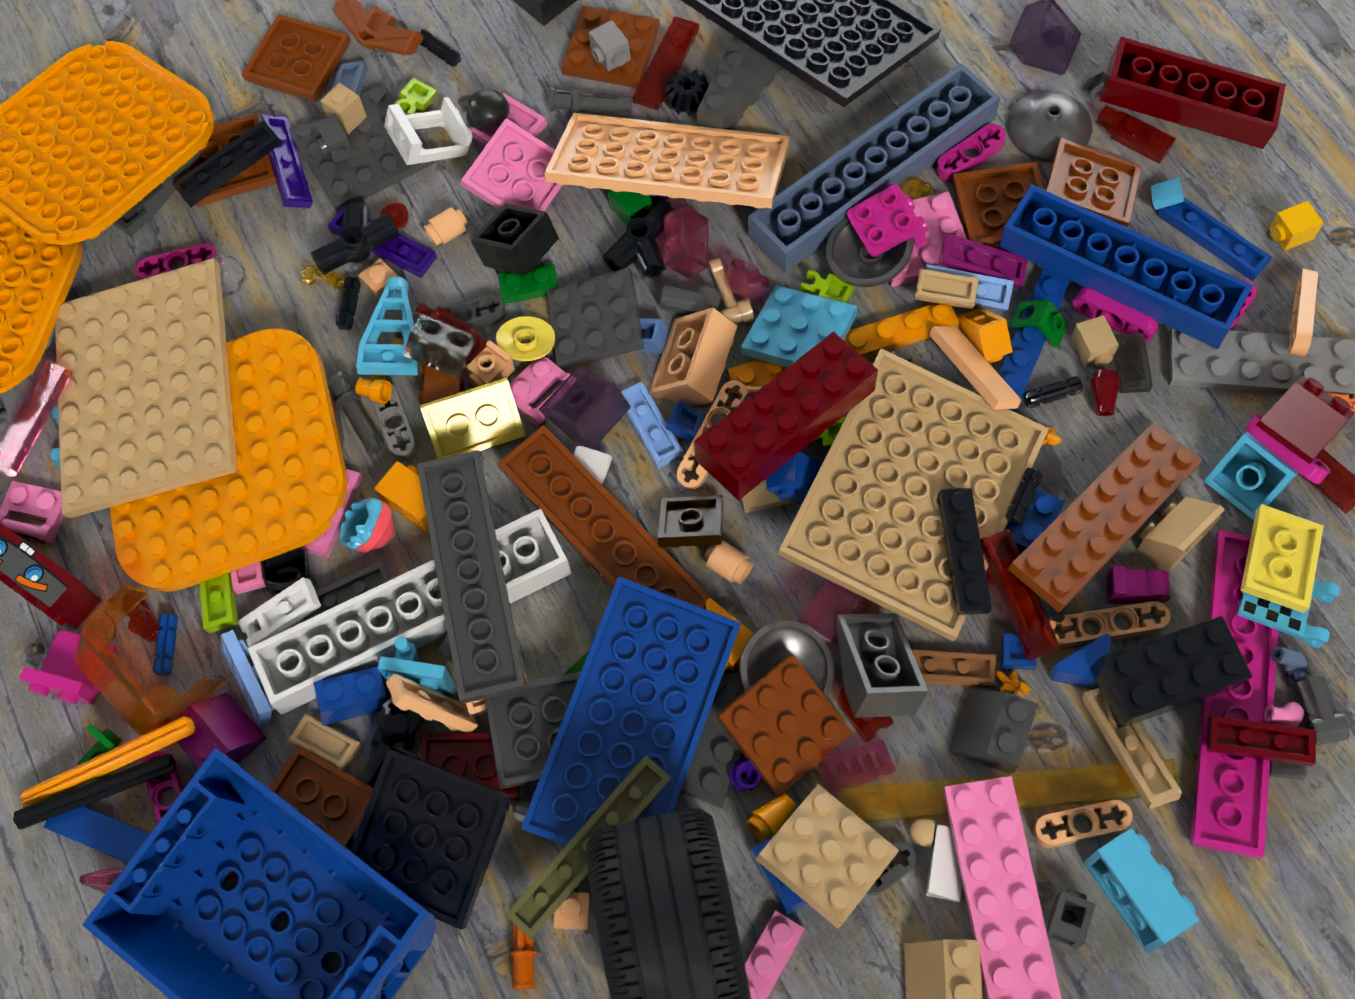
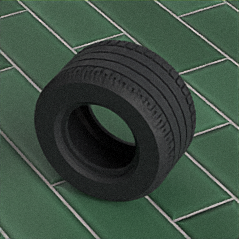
[586,808,751,999]

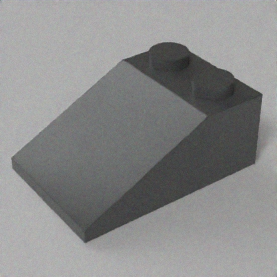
[836,613,928,718]

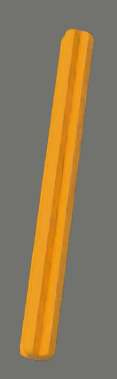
[20,716,195,807]

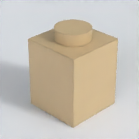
[320,83,367,135]
[1070,315,1119,368]

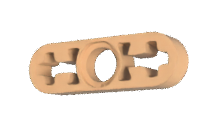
[1033,800,1133,848]

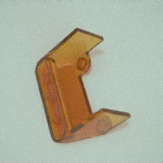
[75,585,227,736]

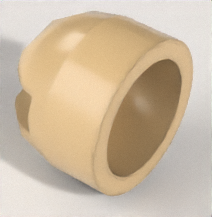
[910,819,935,848]

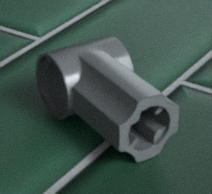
[660,283,722,315]
[1293,676,1350,746]

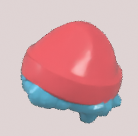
[340,498,396,553]

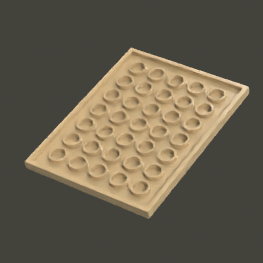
[55,258,238,519]
[777,348,1049,642]

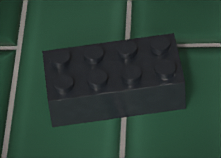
[1090,616,1253,729]

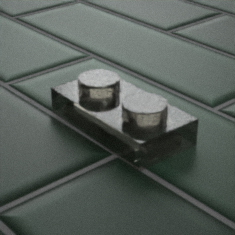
[1114,333,1153,393]

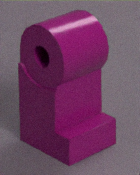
[1106,565,1171,604]

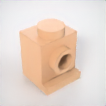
[466,340,515,388]

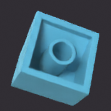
[1204,431,1299,521]

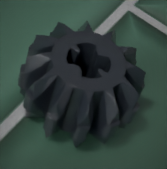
[664,68,709,116]

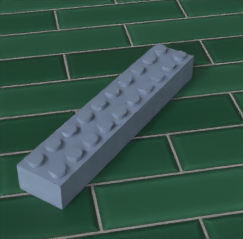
[748,63,1000,272]

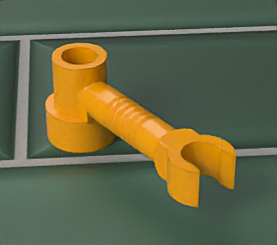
[355,337,404,404]

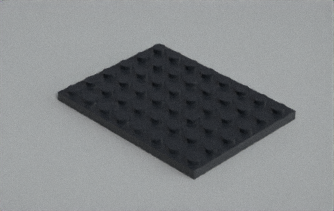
[681,0,941,107]

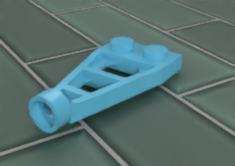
[356,277,420,375]

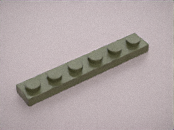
[505,755,671,939]

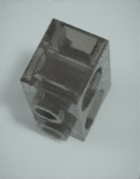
[403,314,478,379]

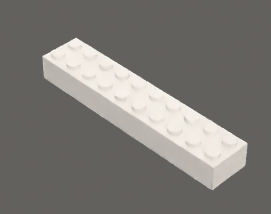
[248,508,572,715]

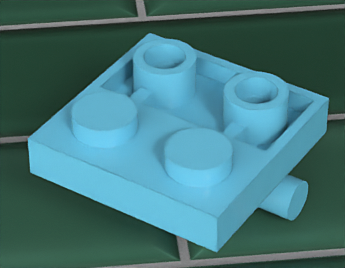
[378,637,457,697]

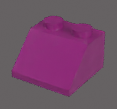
[170,692,267,768]

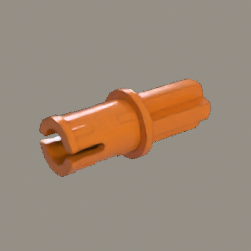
[510,923,537,990]

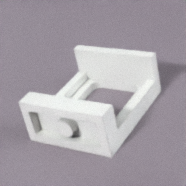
[384,97,472,165]

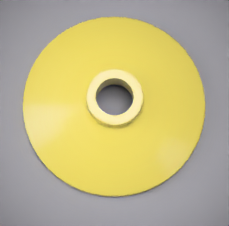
[496,316,555,361]

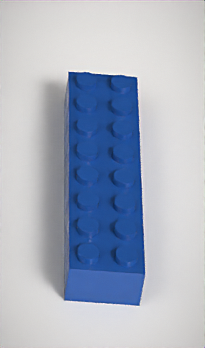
[999,184,1253,349]

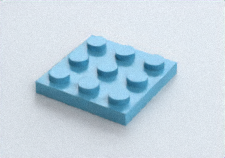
[741,285,857,367]

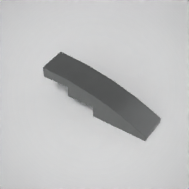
[113,149,203,237]

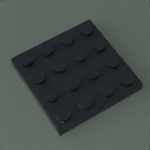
[351,748,513,930]

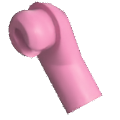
[1264,702,1305,727]

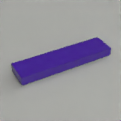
[259,115,313,208]
[328,206,437,278]

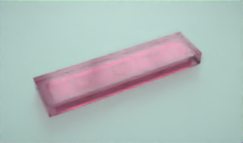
[0,359,73,478]

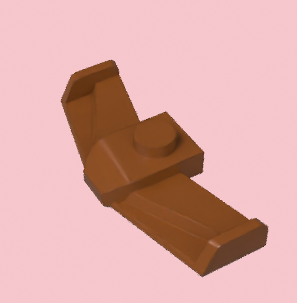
[332,0,423,55]

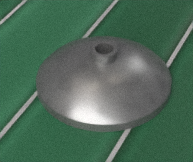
[1007,91,1093,162]
[826,216,914,287]
[739,621,834,698]

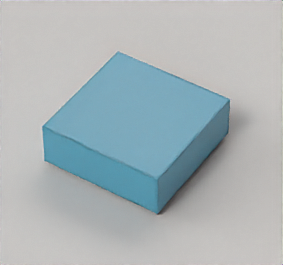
[1151,177,1184,210]

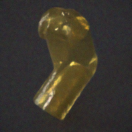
[899,177,933,199]
[300,265,344,289]

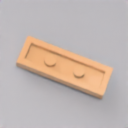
[386,673,478,733]

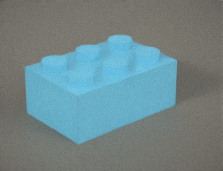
[1083,828,1199,953]

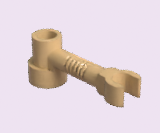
[708,257,755,324]

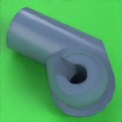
[1271,646,1307,685]

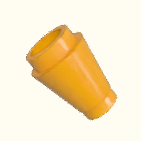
[746,793,796,842]

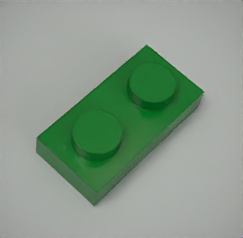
[498,264,559,304]

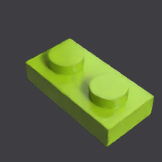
[199,572,238,633]

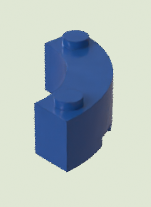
[766,452,821,504]

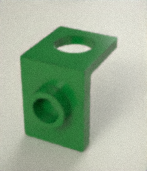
[1010,299,1068,347]
[77,724,122,781]

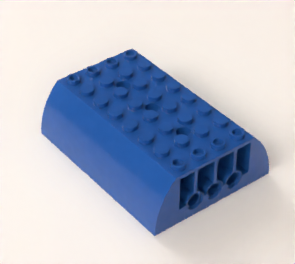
[82,748,436,999]

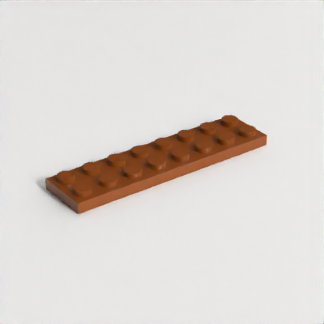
[1008,422,1203,613]
[497,425,713,609]

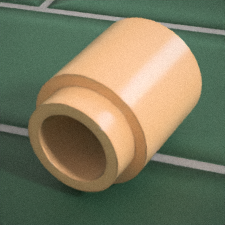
[423,207,468,246]
[705,540,753,584]

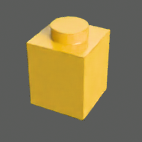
[1269,201,1324,251]

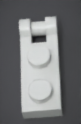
[239,577,321,648]

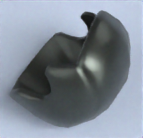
[466,89,510,131]

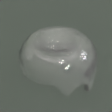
[213,255,247,298]

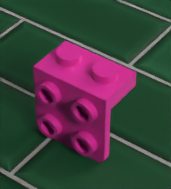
[847,183,929,257]
[18,630,116,705]

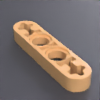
[1288,268,1318,357]
[677,380,749,490]
[1043,601,1171,649]

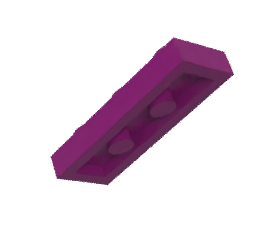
[938,233,1028,289]

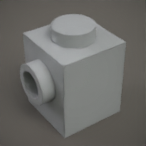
[589,20,631,71]

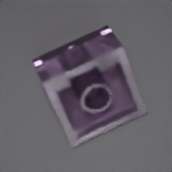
[1008,0,1081,75]
[539,367,631,449]

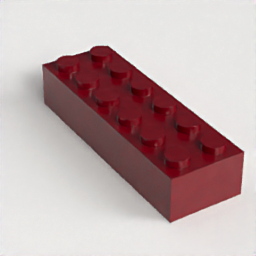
[1100,37,1286,149]
[695,332,878,501]

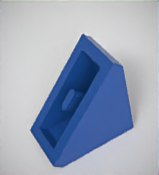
[1048,633,1111,690]

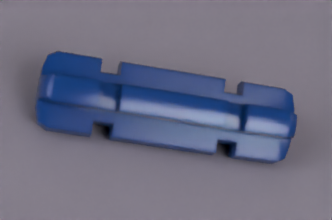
[153,614,178,676]

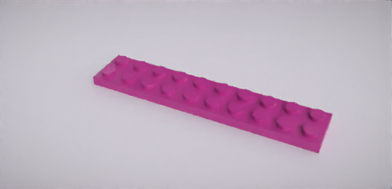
[1190,530,1278,859]

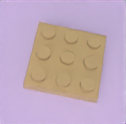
[756,784,899,929]

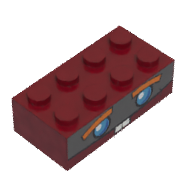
[0,523,102,629]

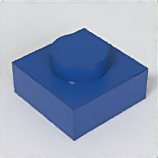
[665,400,706,443]
[1001,633,1037,670]

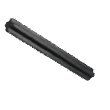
[13,753,176,830]

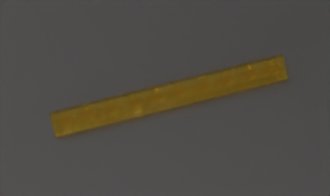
[837,759,1180,823]

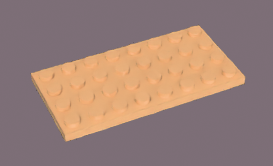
[545,113,790,209]

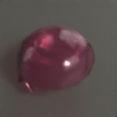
[726,259,771,299]

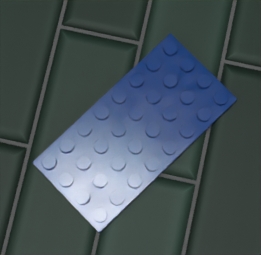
[521,576,741,846]

